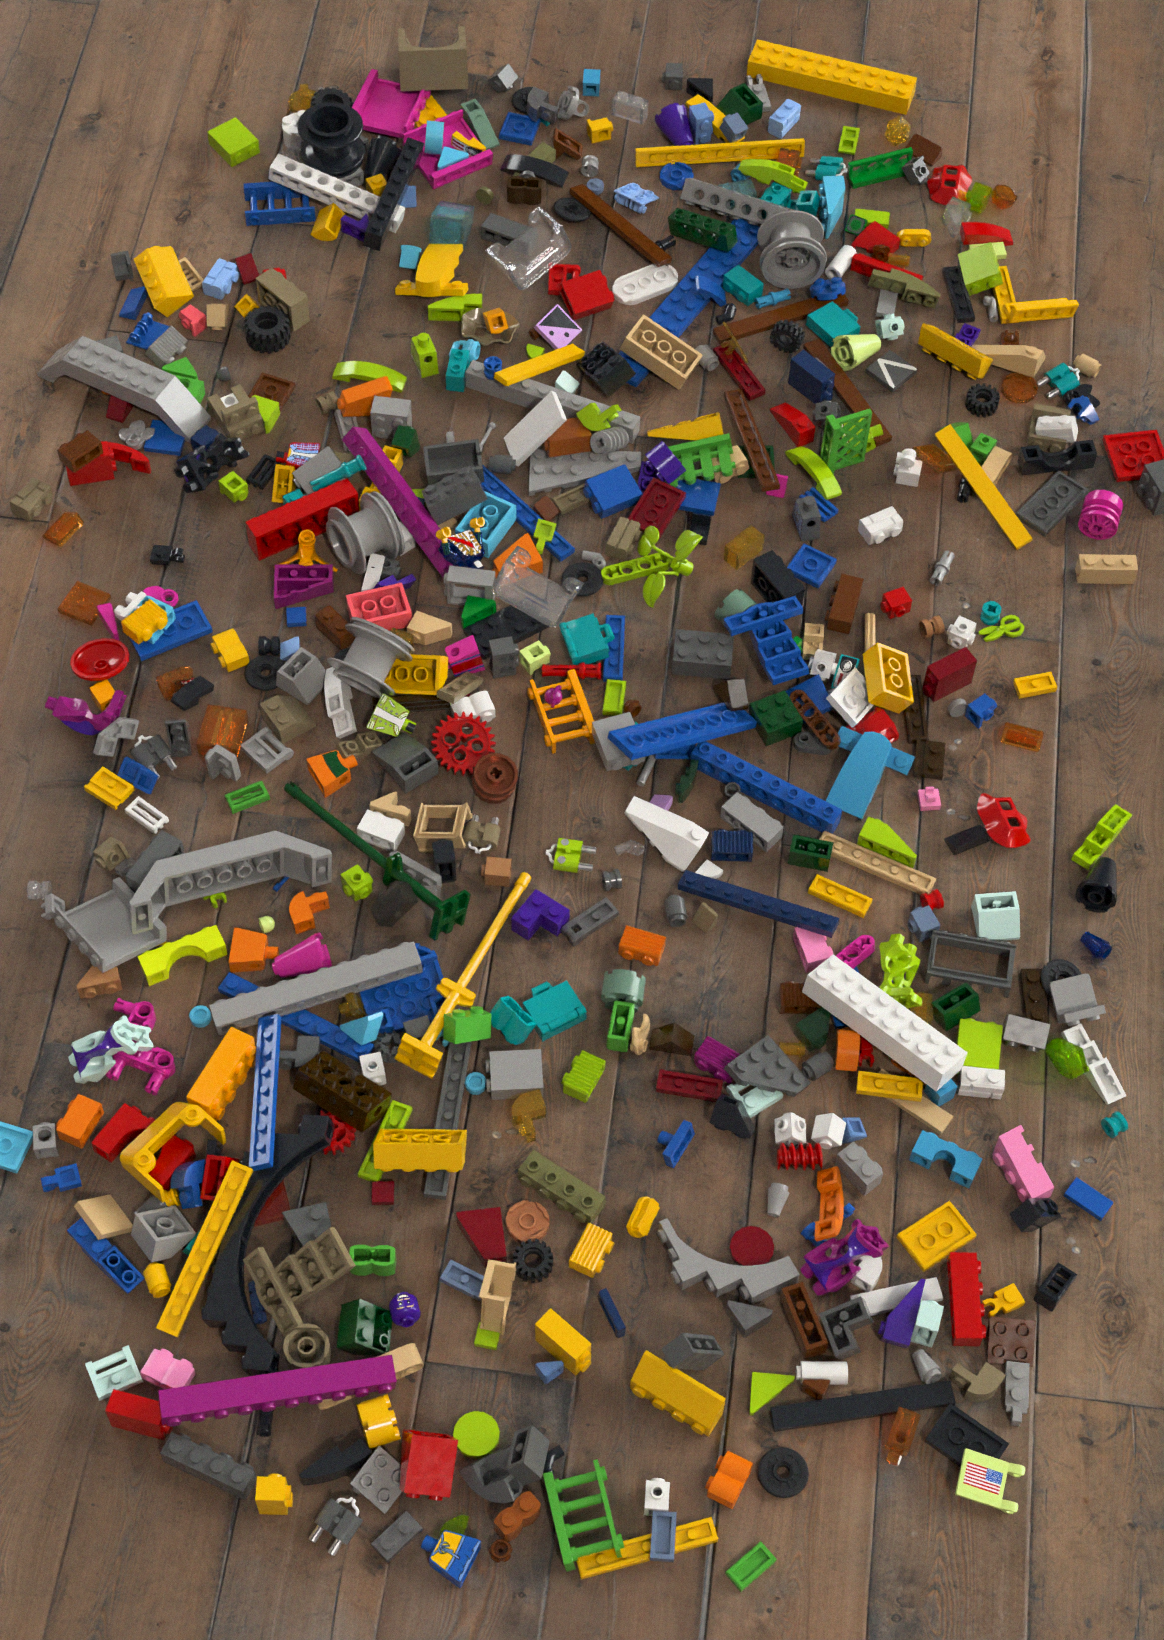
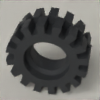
[770,319,805,353]
[965,383,1000,418]
[513,1239,553,1283]

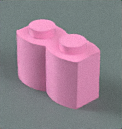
[140,1349,196,1389]

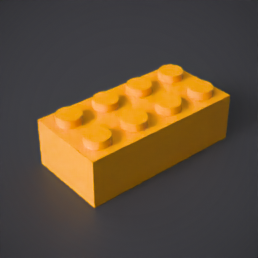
[186,1027,256,1122]

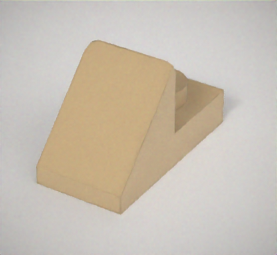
[369,791,411,826]

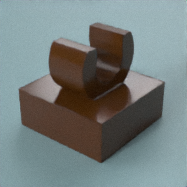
[1000,330,1019,345]

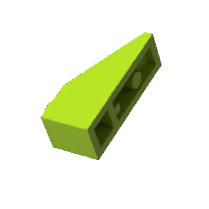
[857,816,917,868]

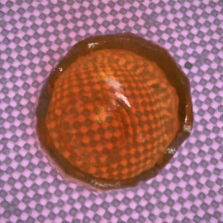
[991,184,1018,209]

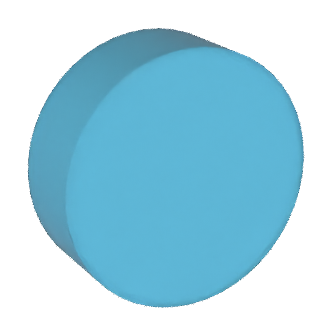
[189,1005,212,1028]
[465,1072,487,1095]

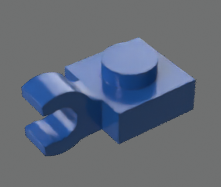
[40,1163,82,1192]

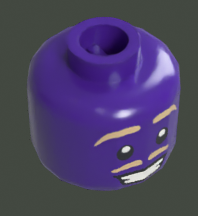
[389,1292,421,1327]

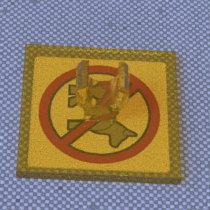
[721,321,749,363]

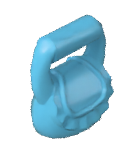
[448,339,481,362]

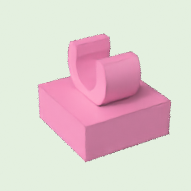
[917,787,941,811]

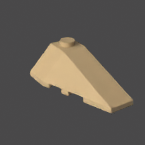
[971,345,1046,378]

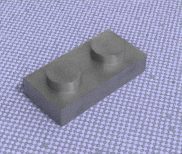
[371,1511,423,1563]

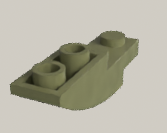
[868,268,940,308]

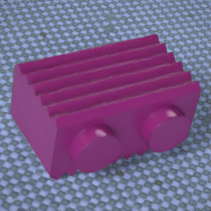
[694,1036,741,1084]

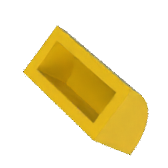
[311,203,346,241]

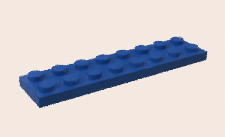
[608,703,757,760]

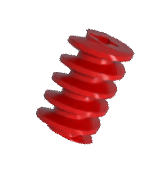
[777,1143,823,1170]

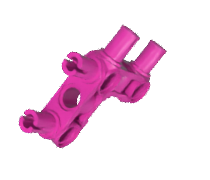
[94,998,176,1095]

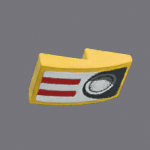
[451,131,486,157]

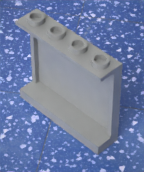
[54,877,167,973]

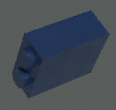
[788,350,835,405]

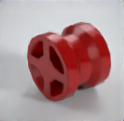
[920,889,944,911]

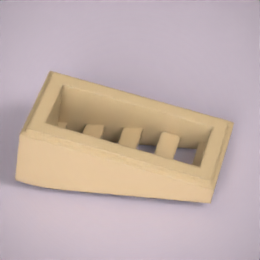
[178,257,204,292]

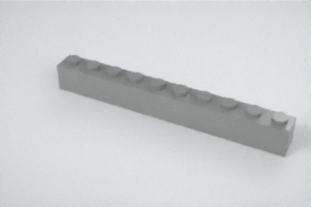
[465,360,640,444]
[209,941,423,1036]

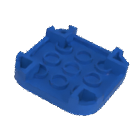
[359,943,445,1034]

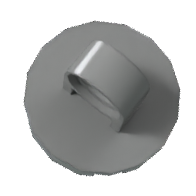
[557,86,589,120]

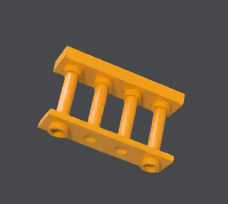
[527,669,595,754]

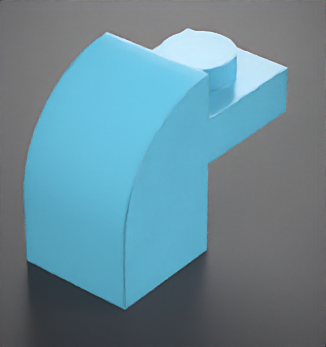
[424,120,444,155]

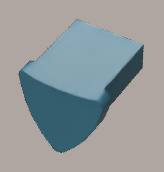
[399,245,422,270]

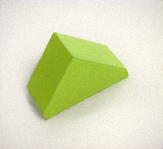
[252,395,280,434]

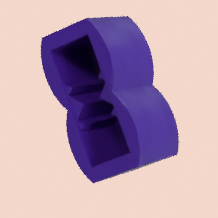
[645,441,686,484]

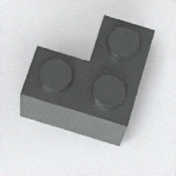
[819,1296,874,1361]

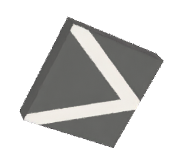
[866,350,917,392]

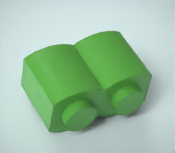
[349,1245,396,1276]

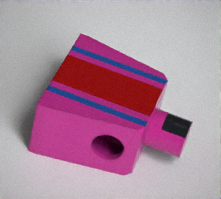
[445,635,485,677]

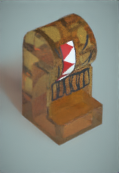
[156,666,195,701]

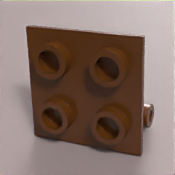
[987,1316,1036,1367]

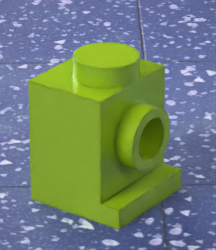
[219,471,249,503]

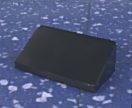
[944,824,990,855]

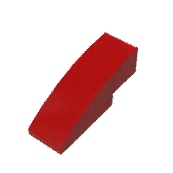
[959,222,1013,246]

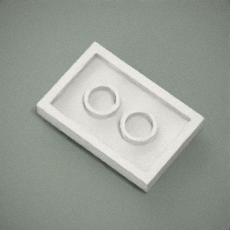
[826,667,873,728]

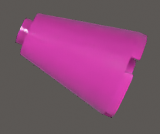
[272,932,332,978]

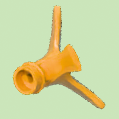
[274,530,338,572]

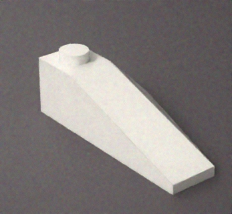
[624,796,709,872]

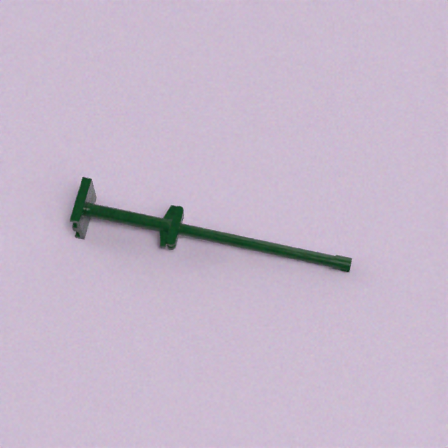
[284,781,471,941]

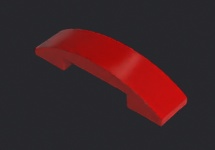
[101,441,151,474]

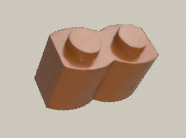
[494,1491,541,1542]

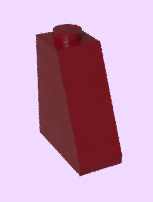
[456,1207,507,1268]

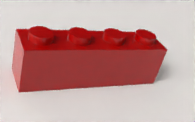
[947,1252,986,1347]

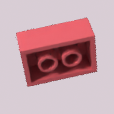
[346,583,412,631]

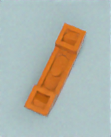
[815,1166,844,1242]

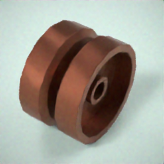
[472,753,518,804]

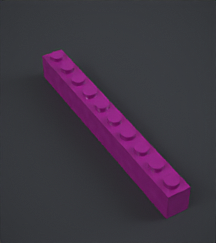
[342,426,468,578]
[158,1355,397,1426]

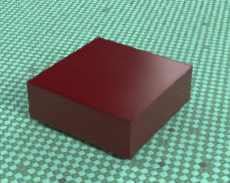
[372,1181,394,1205]

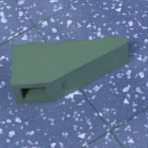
[460,99,500,150]

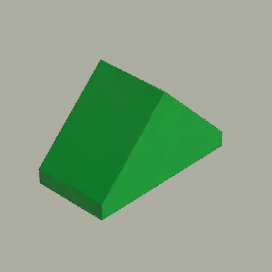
[461,595,496,630]

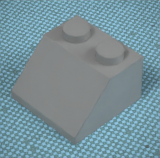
[131,1205,196,1263]

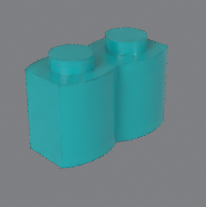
[490,996,536,1045]

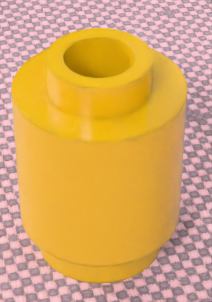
[143,1262,171,1298]

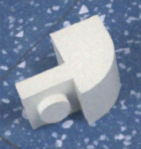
[845,1245,882,1292]

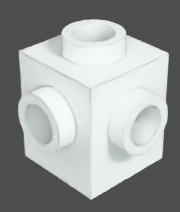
[946,616,977,649]
[808,649,838,681]
[774,1112,806,1148]

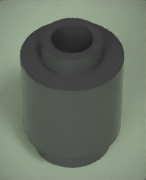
[489,454,516,474]
[664,895,687,927]
[801,1052,834,1081]

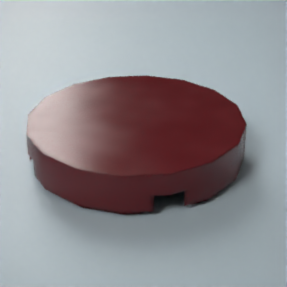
[729,1226,774,1266]

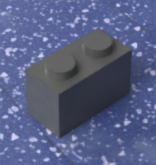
[506,1425,550,1485]

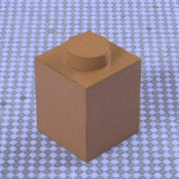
[481,857,512,887]

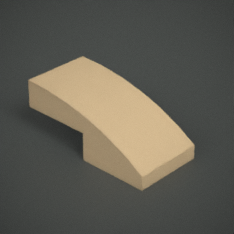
[802,623,824,660]

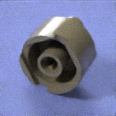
[283,1324,331,1370]

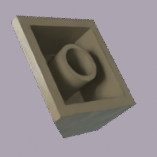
[260,695,316,744]

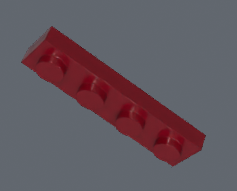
[713,342,766,401]

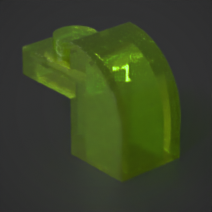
[965,182,993,214]

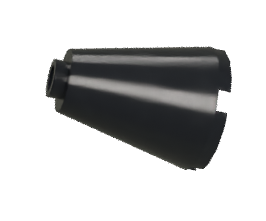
[363,135,402,182]
[1075,857,1117,913]

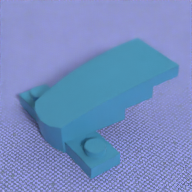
[826,726,915,819]

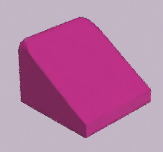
[766,474,788,498]

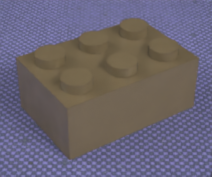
[256,268,310,332]

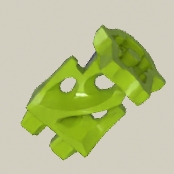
[879,934,922,1009]

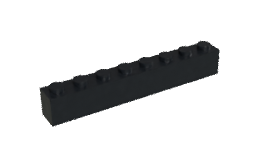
[363,137,424,251]

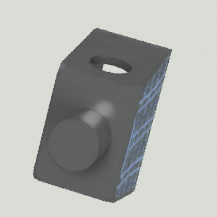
[792,496,821,542]

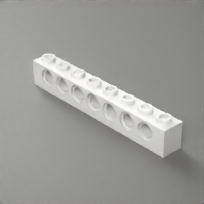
[268,154,405,233]

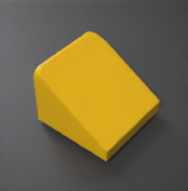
[234,294,259,318]

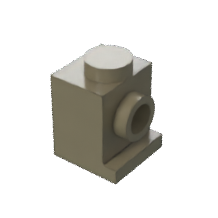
[93,837,131,871]

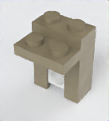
[207,384,264,440]

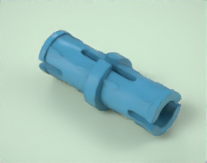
[754,288,791,309]

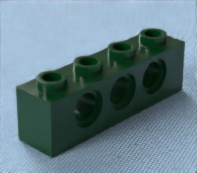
[668,208,738,252]

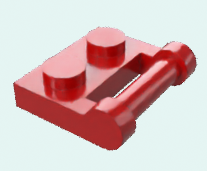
[548,264,581,295]

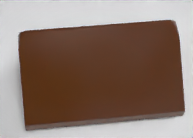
[905,133,943,166]

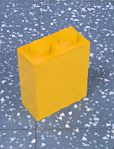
[535,1308,591,1376]

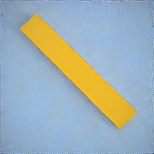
[494,343,585,387]
[576,1517,718,1580]

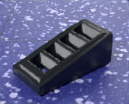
[1034,1262,1078,1312]

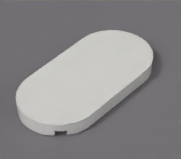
[612,264,678,305]

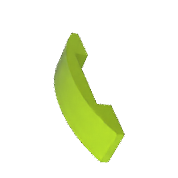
[332,361,407,393]
[785,446,842,500]

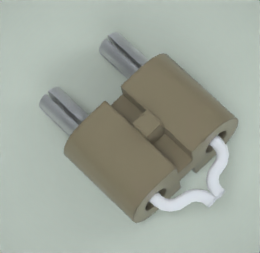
[463,814,501,854]

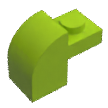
[576,403,622,431]

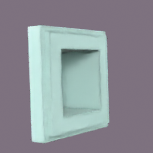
[555,370,579,394]

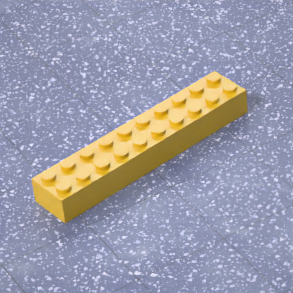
[747,39,917,115]

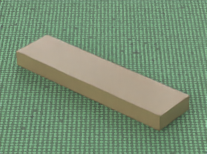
[879,1069,954,1135]

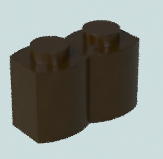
[507,176,542,205]

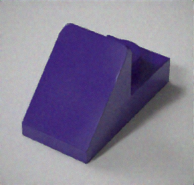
[340,214,369,242]

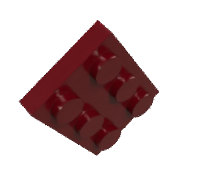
[628,477,686,540]

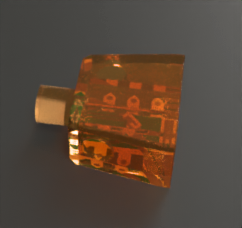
[885,1407,921,1466]

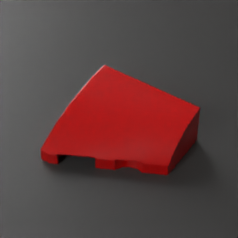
[851,221,900,257]

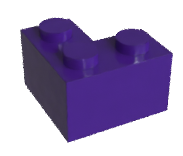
[511,889,570,941]

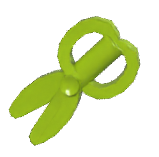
[978,615,1024,642]

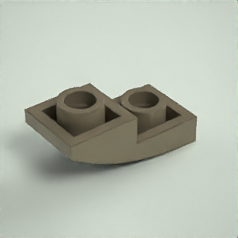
[336,731,383,759]

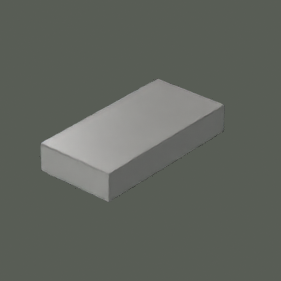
[876,289,898,318]

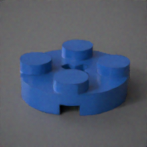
[810,277,846,300]

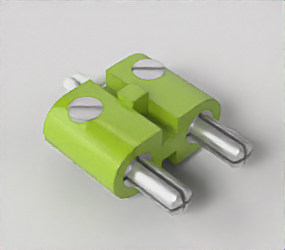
[546,838,596,873]

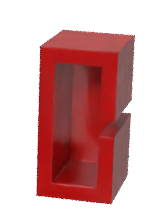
[200,1154,240,1201]

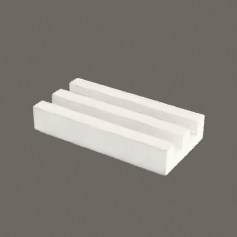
[124,796,169,834]

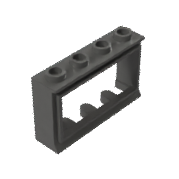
[924,930,1016,998]

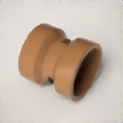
[919,615,945,639]

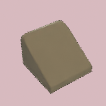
[693,902,718,933]

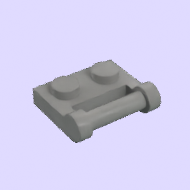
[240,727,294,774]

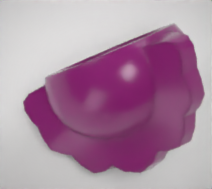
[544,685,562,708]

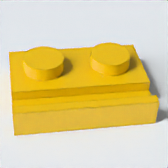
[84,767,135,810]

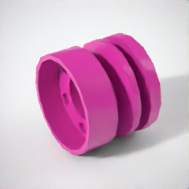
[1078,490,1123,540]

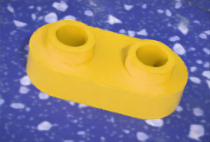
[896,229,932,247]

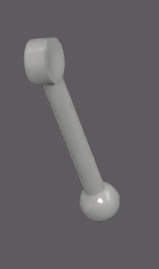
[479,422,496,452]

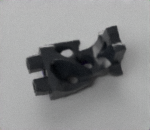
[174,433,250,493]

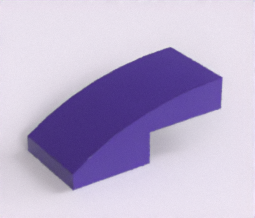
[373,574,416,590]

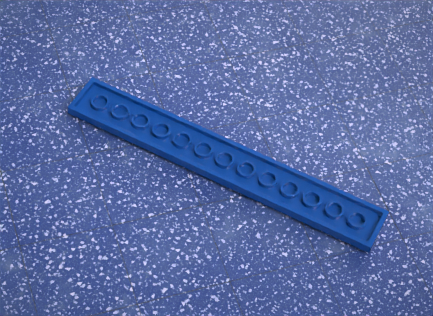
[619,219,760,387]

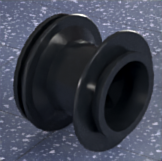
[297,102,365,179]

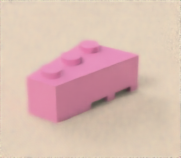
[992,1125,1054,1202]

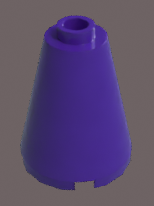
[654,103,694,146]

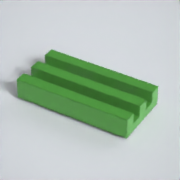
[225,781,270,814]

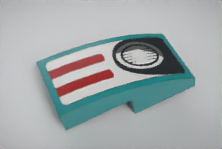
[831,654,860,689]

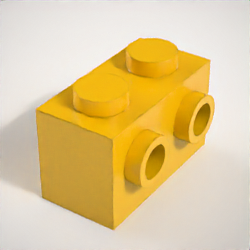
[255,1474,293,1515]

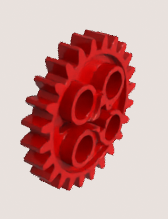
[431,711,496,776]

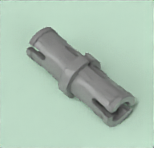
[930,550,955,586]

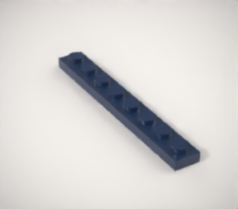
[678,870,839,938]

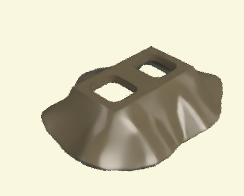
[461,308,520,346]

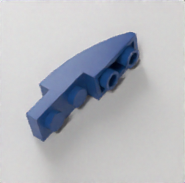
[67,1217,145,1294]

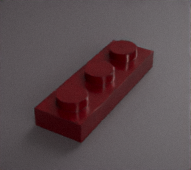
[656,1069,723,1102]

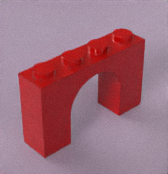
[91,1103,196,1191]

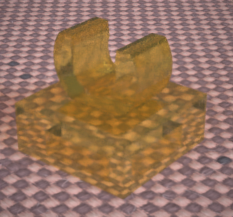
[339,991,366,1019]

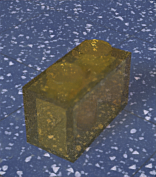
[724,525,765,570]

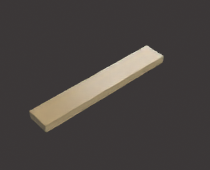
[819,831,936,895]

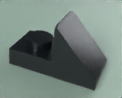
[690,512,712,545]

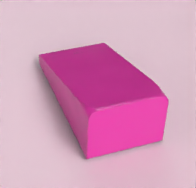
[97,603,120,641]

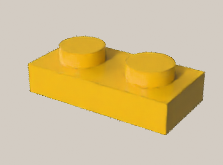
[1013,672,1057,699]

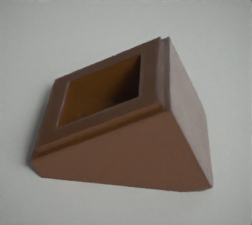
[533,495,560,522]
[801,1380,831,1400]

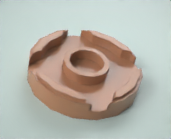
[506,1200,549,1244]

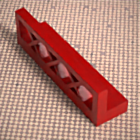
[850,253,924,280]

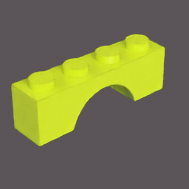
[137,925,228,986]

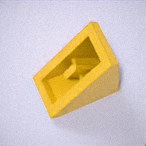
[272,464,296,503]

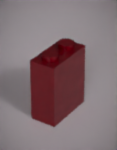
[922,647,977,702]

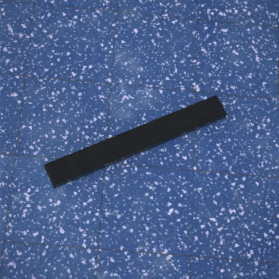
[770,1381,956,1432]

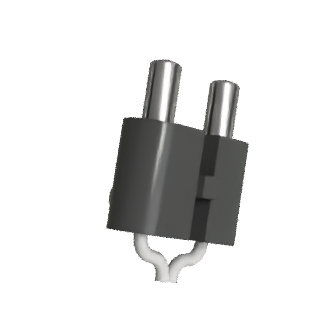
[131,735,177,779]
[309,1497,364,1556]

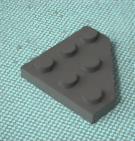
[724,1035,811,1097]

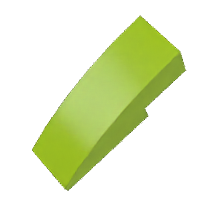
[428,294,482,321]

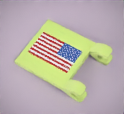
[955,1448,1025,1514]

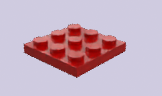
[1103,430,1164,482]

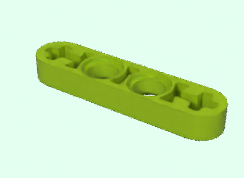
[601,552,672,585]

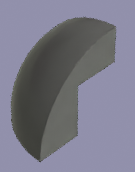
[459,1444,524,1503]

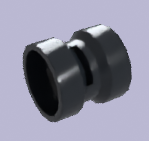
[258,636,280,656]

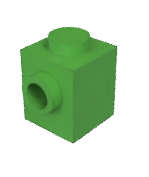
[970,433,997,465]

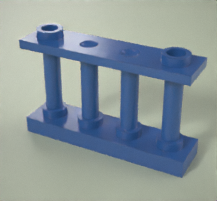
[243,182,316,226]

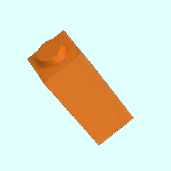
[337,376,393,417]
[491,533,543,586]

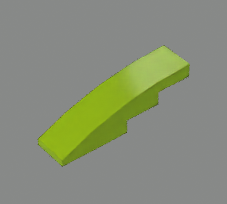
[1071,804,1132,870]

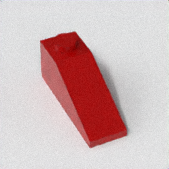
[770,402,815,447]

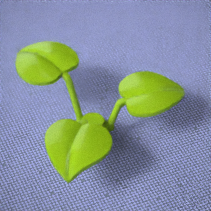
[637,526,703,608]

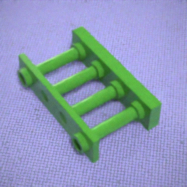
[543,1459,625,1572]

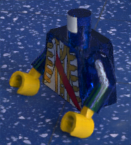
[436,517,485,570]

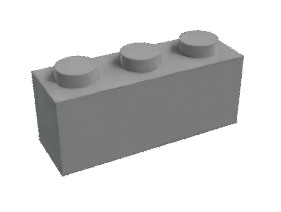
[720,792,784,853]

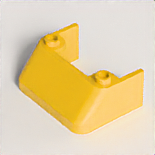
[120,1102,226,1203]

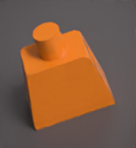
[228,928,279,973]

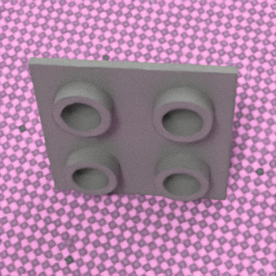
[350,1446,402,1514]

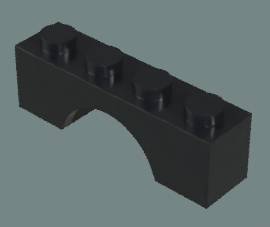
[1017,440,1097,475]

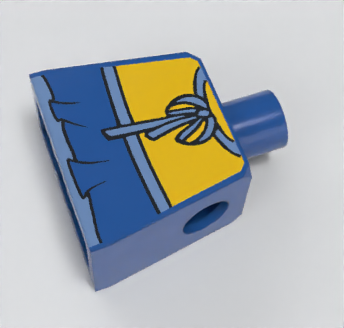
[421,1530,481,1588]

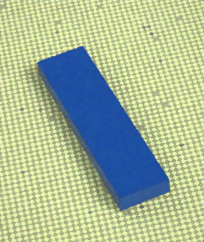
[603,615,625,682]

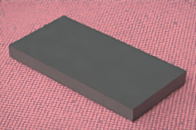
[1015,470,1089,537]

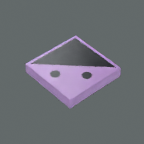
[534,304,582,350]

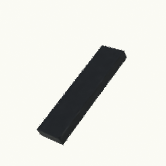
[942,266,975,323]

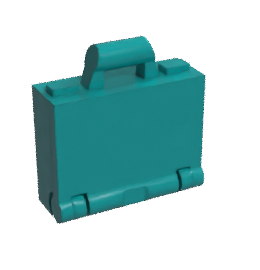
[806,301,861,348]
[559,613,615,665]
[523,980,587,1042]

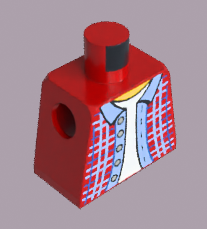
[276,442,320,470]

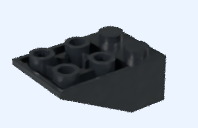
[576,341,636,398]

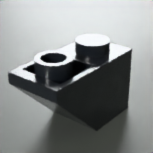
[709,1094,755,1139]
[1010,1198,1061,1232]

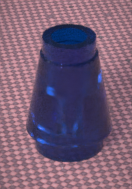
[1080,931,1112,960]

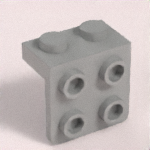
[1049,974,1106,1026]

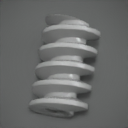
[590,426,629,454]

